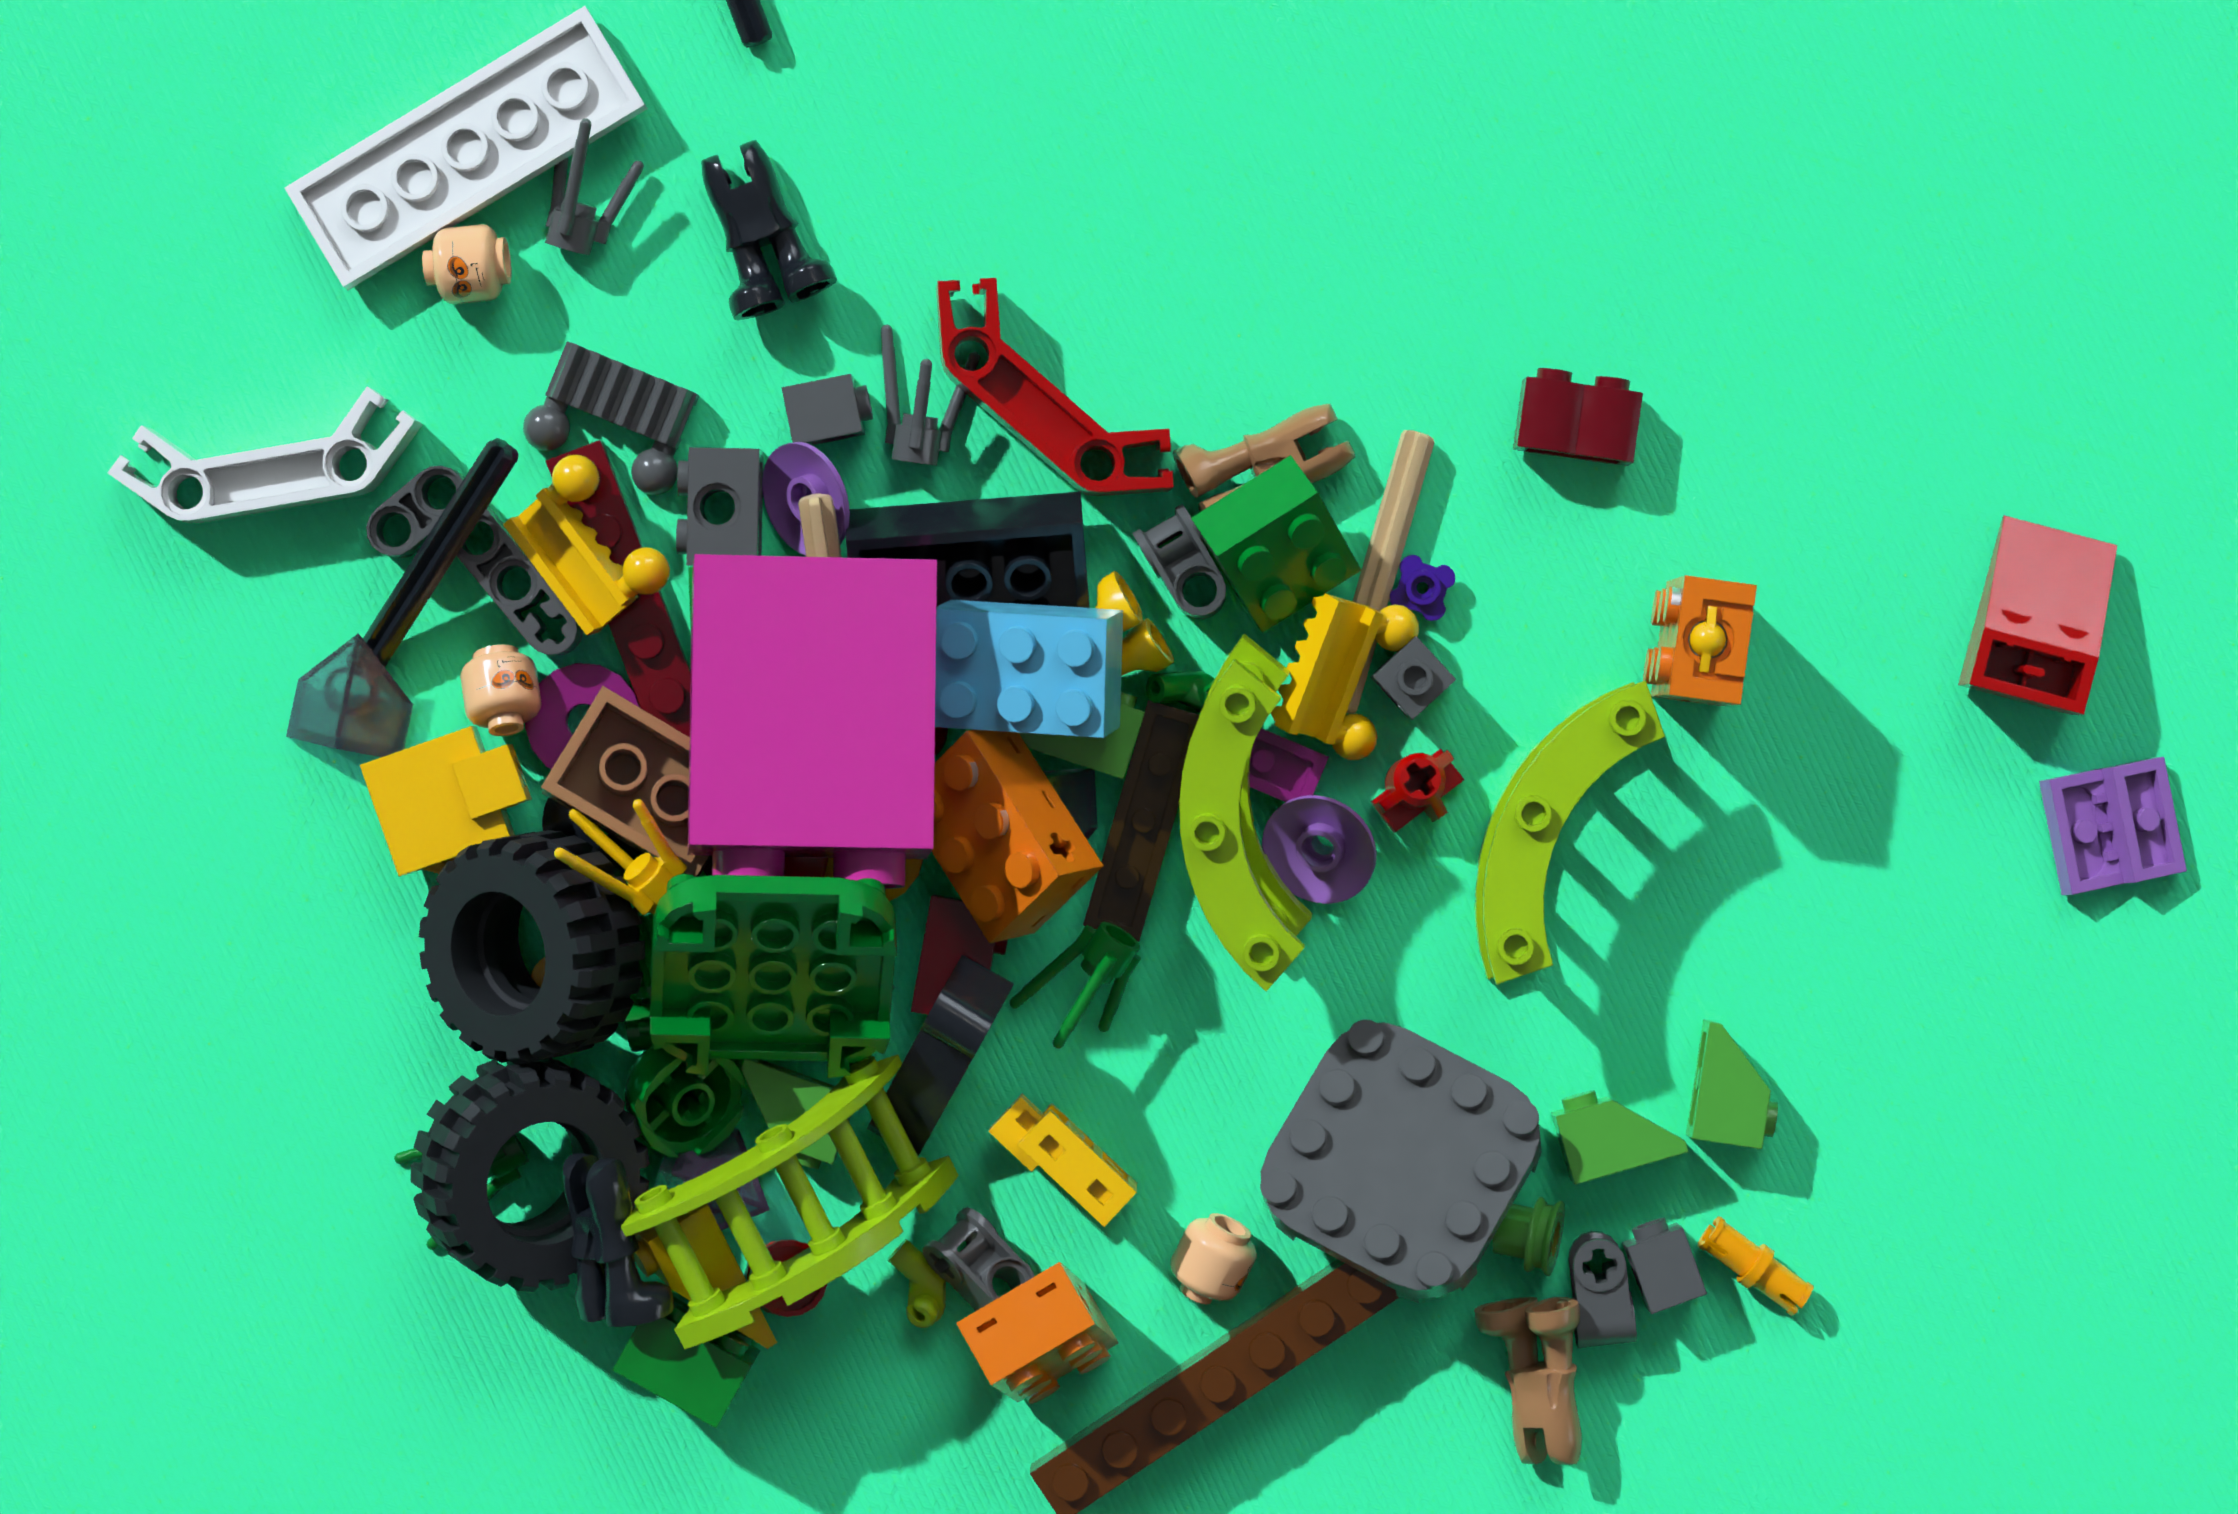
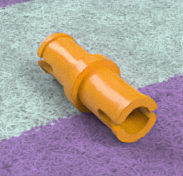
[1697,1216,1814,1316]

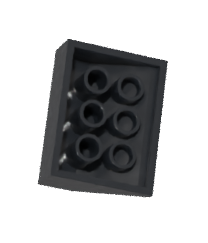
[846,492,1090,608]

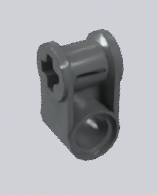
[1132,504,1226,619]
[922,1207,1034,1311]
[1568,1231,1637,1349]

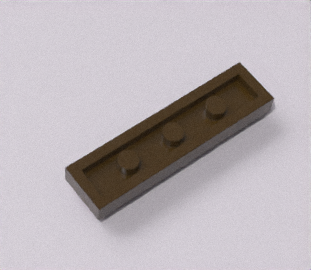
[1083,700,1200,942]

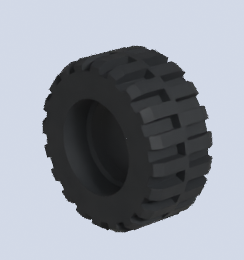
[419,830,645,1065]
[411,1058,650,1292]

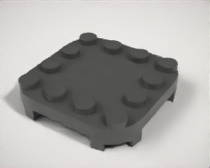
[1260,1020,1542,1303]

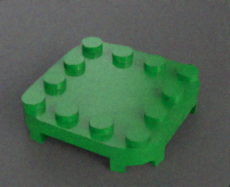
[650,874,897,1078]

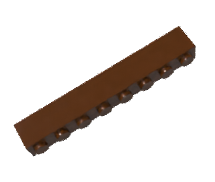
[1030,1259,1400,1514]

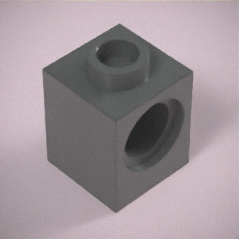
[781,374,873,446]
[1370,636,1456,720]
[1622,1218,1707,1314]

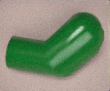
[1146,671,1214,713]

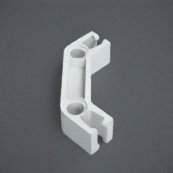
[108,386,423,523]

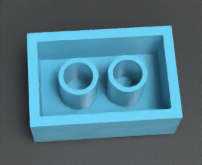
[935,600,1123,738]

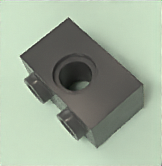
[676,447,764,567]

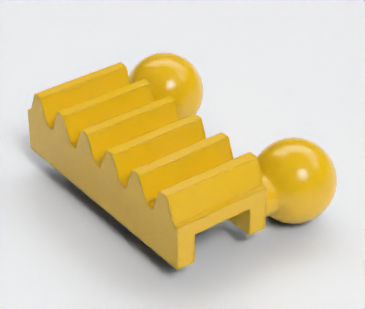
[503,455,670,636]
[1270,593,1419,760]

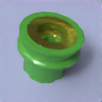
[1493,1197,1565,1276]

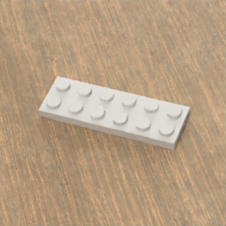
[284,6,648,290]

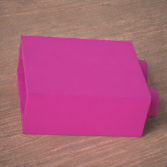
[687,554,937,889]

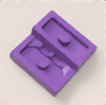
[2039,757,2187,895]

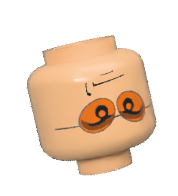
[422,224,512,304]
[460,644,541,736]
[1170,1213,1257,1304]

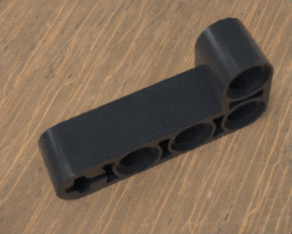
[867,955,1014,1156]

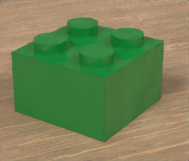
[1191,455,1362,633]
[612,1292,761,1428]

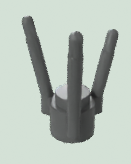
[545,118,644,255]
[881,324,980,466]

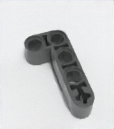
[366,466,583,656]

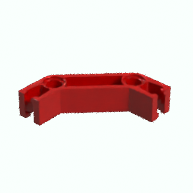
[936,278,1174,496]

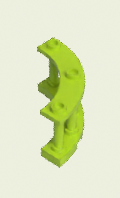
[1179,633,1313,992]
[1475,680,1665,985]
[621,1054,959,1349]

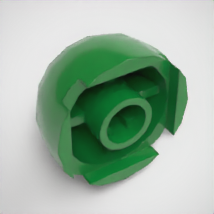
[625,1046,746,1158]

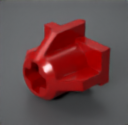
[1371,749,1464,833]

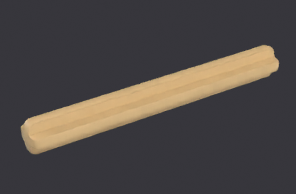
[1346,430,1434,714]

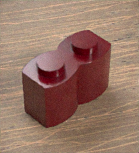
[1513,368,1643,466]

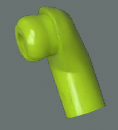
[887,1239,946,1328]

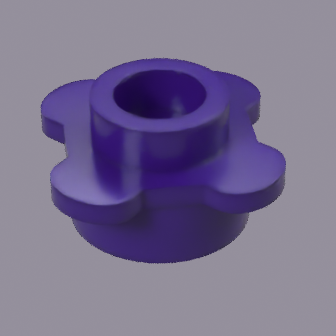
[1389,555,1455,621]

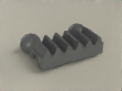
[523,341,699,495]

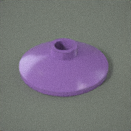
[762,442,850,556]
[1262,795,1377,904]

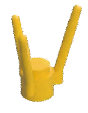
[554,799,687,915]

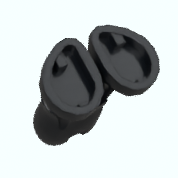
[701,140,837,320]
[563,1153,675,1327]

